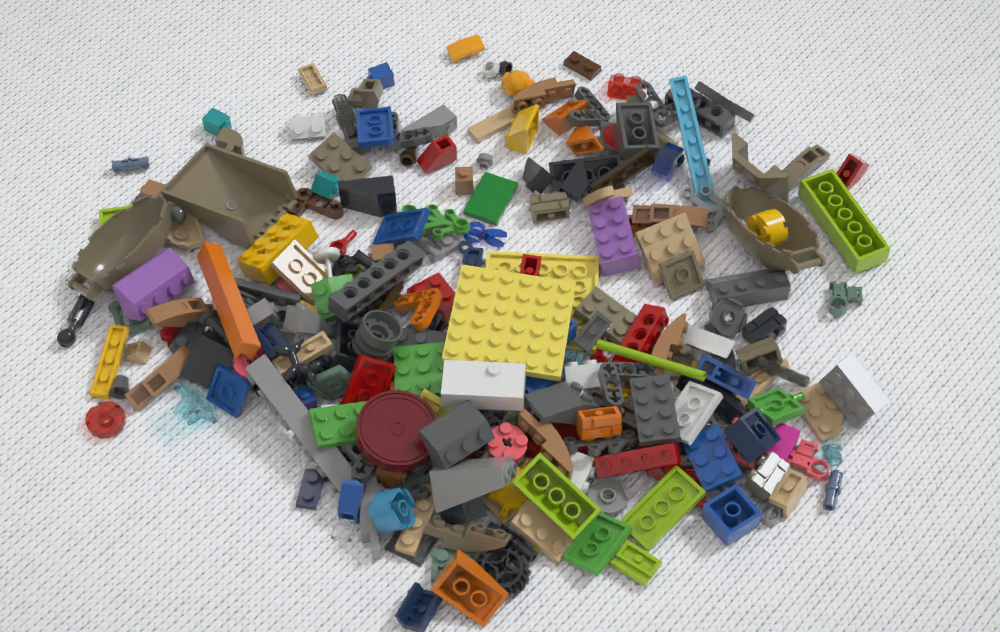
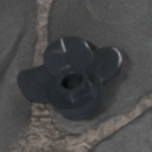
[331,254,359,277]

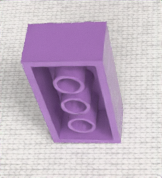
[587,196,641,276]

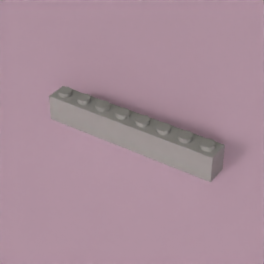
[245,354,352,494]

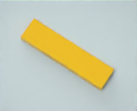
[89,324,130,400]

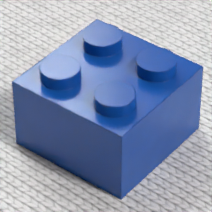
[701,484,762,547]

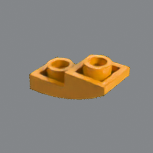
[446,35,486,63]

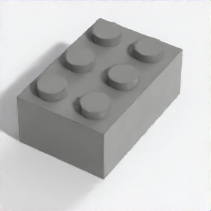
[819,354,890,429]

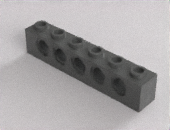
[328,240,425,323]

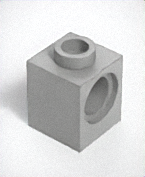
[247,298,280,329]

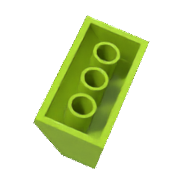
[511,453,602,540]

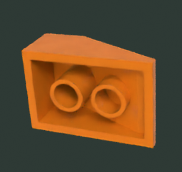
[431,549,509,627]

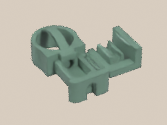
[828,281,862,317]

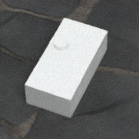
[441,360,526,411]

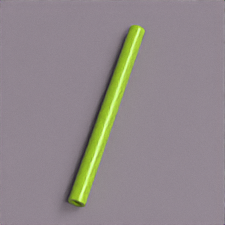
[596,339,707,381]

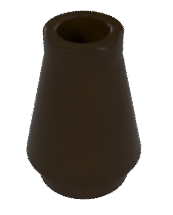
[399,146,418,167]

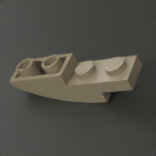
[782,144,831,192]
[424,518,512,552]

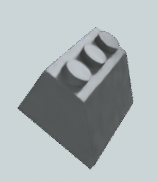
[418,400,495,469]

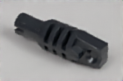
[487,521,538,563]

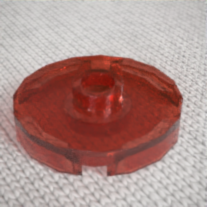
[85,401,126,439]

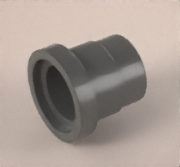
[109,375,129,400]

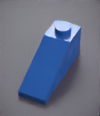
[695,354,757,400]

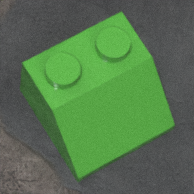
[310,274,354,323]

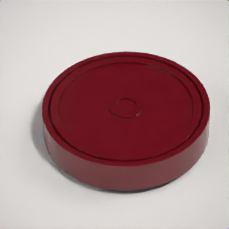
[355,390,437,472]

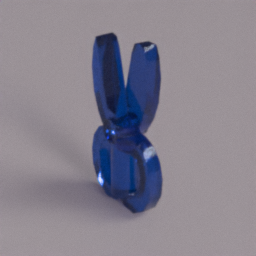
[463,222,507,247]

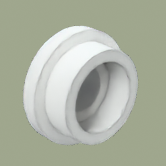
[483,61,500,78]

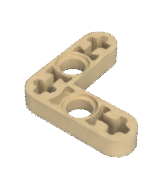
[583,186,633,207]

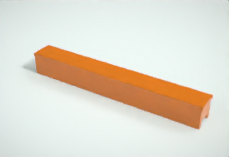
[196,241,261,360]

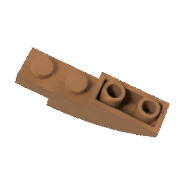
[511,77,576,113]
[632,204,708,228]
[145,298,215,327]
[651,313,689,375]
[124,344,191,410]
[517,409,573,481]

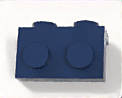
[253,322,291,360]
[395,582,443,632]

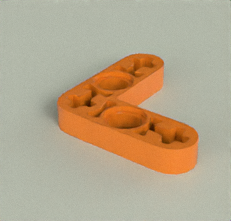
[393,288,443,331]

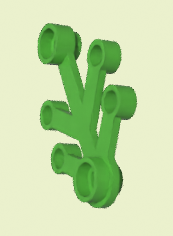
[402,204,471,240]

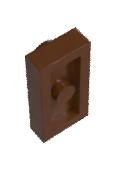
[563,51,602,81]

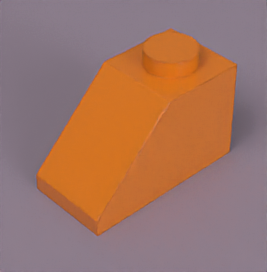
[566,126,604,156]

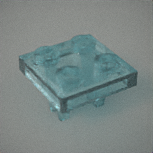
[173,383,220,425]

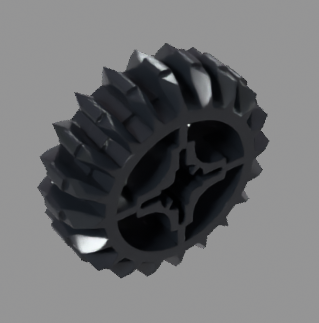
[476,545,531,600]

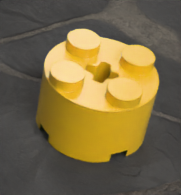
[746,209,788,247]

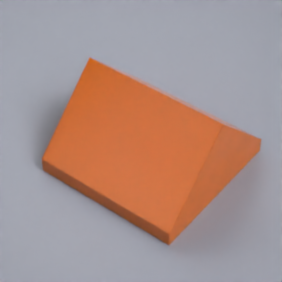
[541,100,587,136]

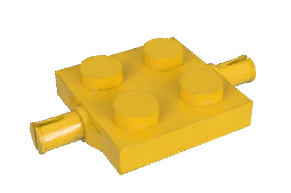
[488,458,532,520]

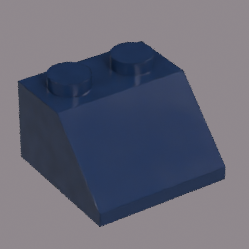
[724,407,782,464]

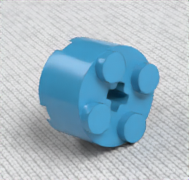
[368,488,416,534]

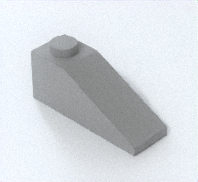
[401,104,457,140]
[283,303,332,335]

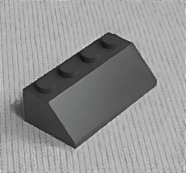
[705,268,791,307]

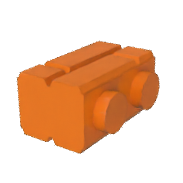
[576,406,622,442]

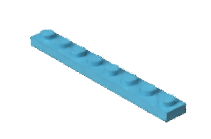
[669,75,715,205]

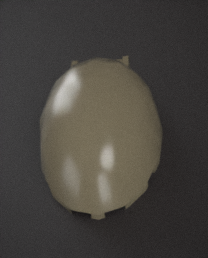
[725,186,826,274]
[68,194,172,300]

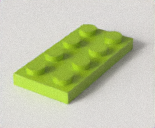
[620,465,707,552]

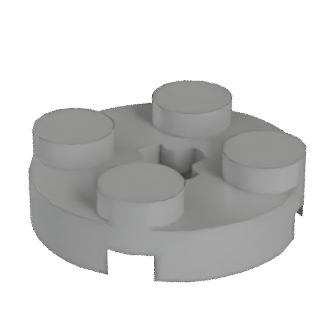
[588,477,629,517]

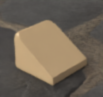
[123,341,151,364]

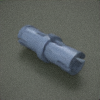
[112,156,150,172]
[822,469,844,511]

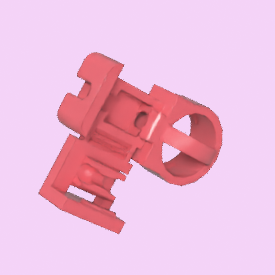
[787,439,830,481]

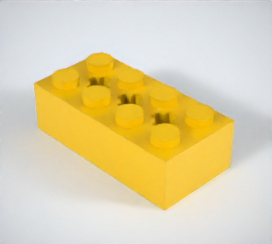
[236,213,319,285]

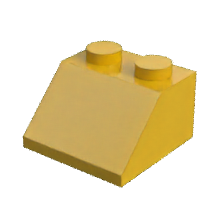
[505,104,539,154]

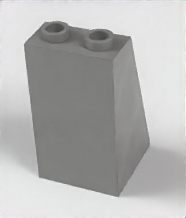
[429,456,517,512]

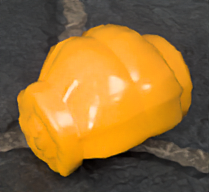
[501,69,535,96]

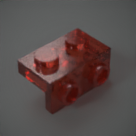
[607,73,645,100]

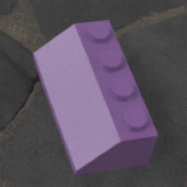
[112,247,195,321]

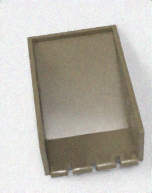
[160,143,298,249]

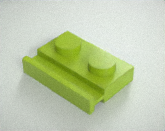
[610,540,662,587]

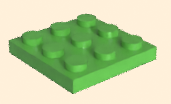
[394,342,445,397]

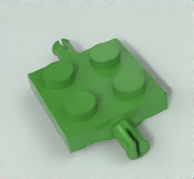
[747,387,805,426]

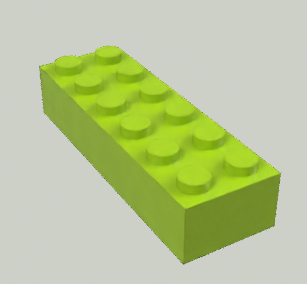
[798,169,891,274]

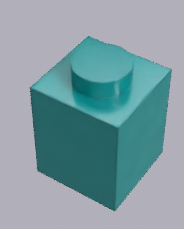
[202,107,232,137]
[311,171,342,199]

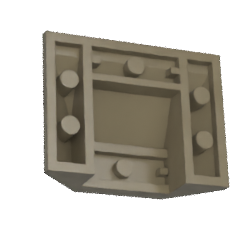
[732,132,789,203]

